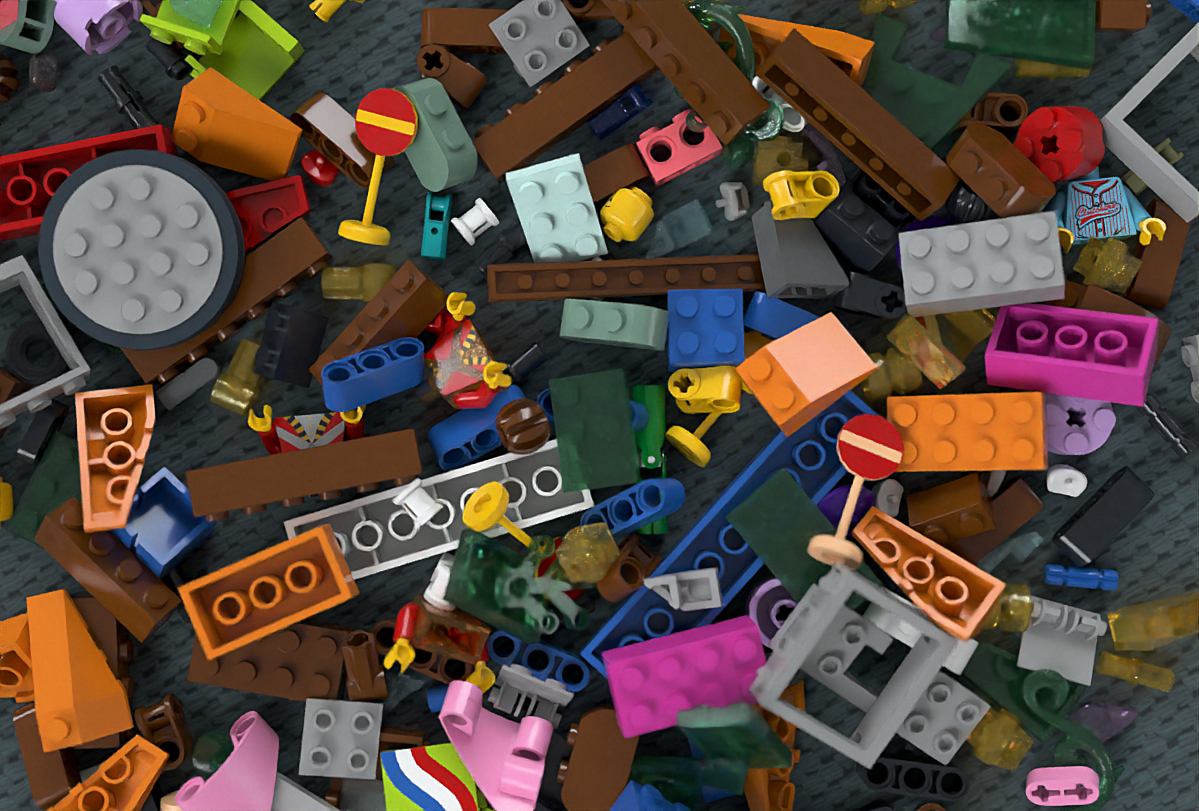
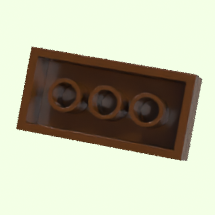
[187,619,355,702]

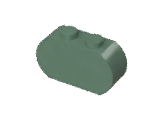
[0,0,57,54]
[394,78,477,192]
[559,299,670,350]

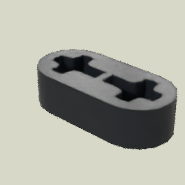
[17,398,69,468]

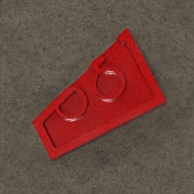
[226,175,311,253]

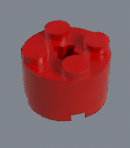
[1013,106,1105,182]

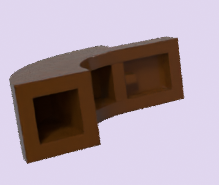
[1045,279,1173,364]

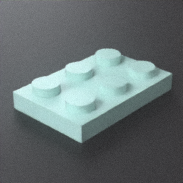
[506,153,608,263]

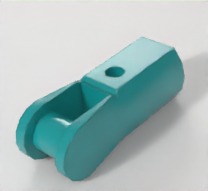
[420,192,452,260]

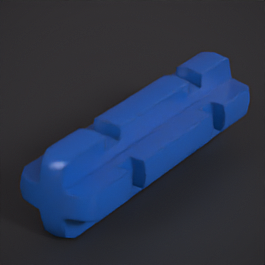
[1043,564,1119,591]

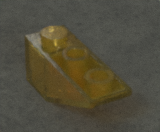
[1107,590,1199,650]

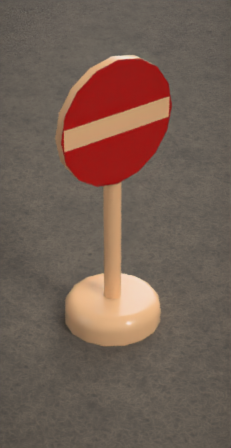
[807,414,904,570]

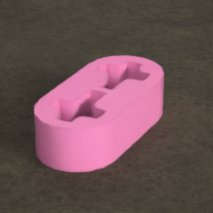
[1026,766,1099,806]

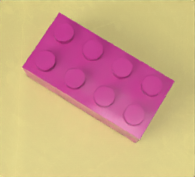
[985,303,1159,407]
[602,615,766,738]

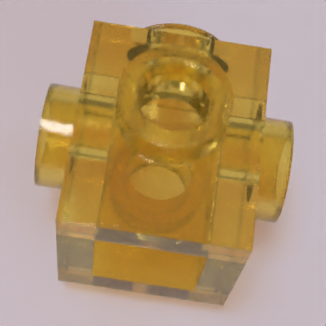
[753,136,808,185]
[1073,236,1144,294]
[555,522,620,583]
[967,708,1034,771]

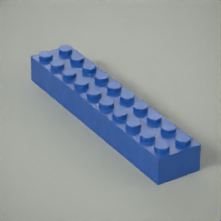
[580,390,878,679]

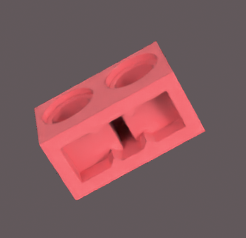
[636,109,722,187]

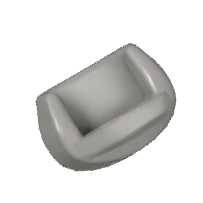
[716,182,749,221]

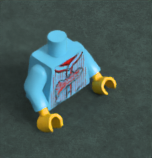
[1044,166,1166,253]

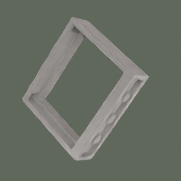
[1100,22,1199,223]
[0,255,90,429]
[749,561,959,769]

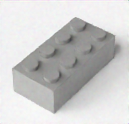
[899,211,1065,318]

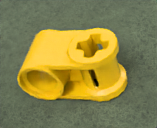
[763,170,840,220]
[668,365,742,414]

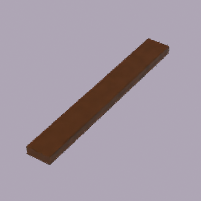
[487,254,766,303]

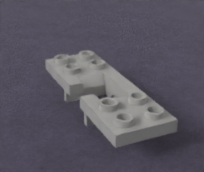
[768,583,991,766]

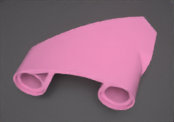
[439,681,554,811]
[175,711,279,811]

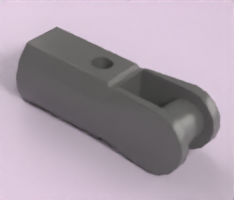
[156,358,222,410]

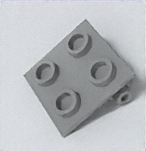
[488,0,590,87]
[1017,595,1107,686]
[488,664,574,729]
[299,698,383,779]

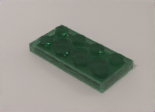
[944,0,1096,69]
[724,467,883,610]

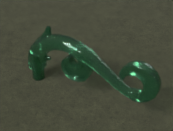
[684,0,785,143]
[1021,669,1125,811]

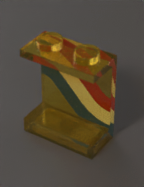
[886,308,996,389]

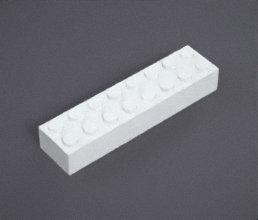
[284,434,594,579]

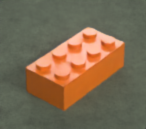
[887,392,1048,472]
[178,524,359,660]

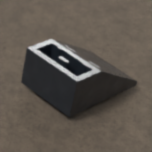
[814,169,916,275]

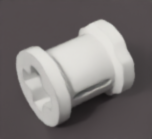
[451,198,499,246]
[393,478,443,529]

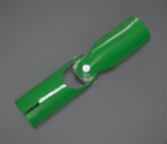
[632,385,667,534]

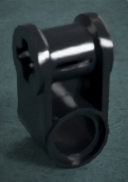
[833,271,907,321]

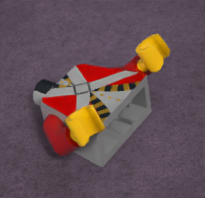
[248,405,366,497]

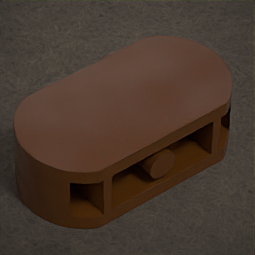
[946,123,1056,218]
[556,704,639,811]

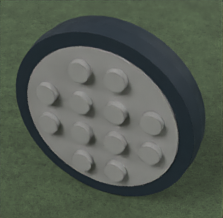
[38,150,245,351]

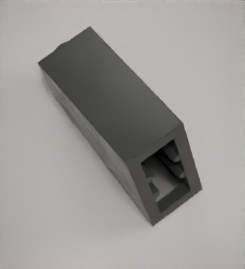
[751,199,849,299]

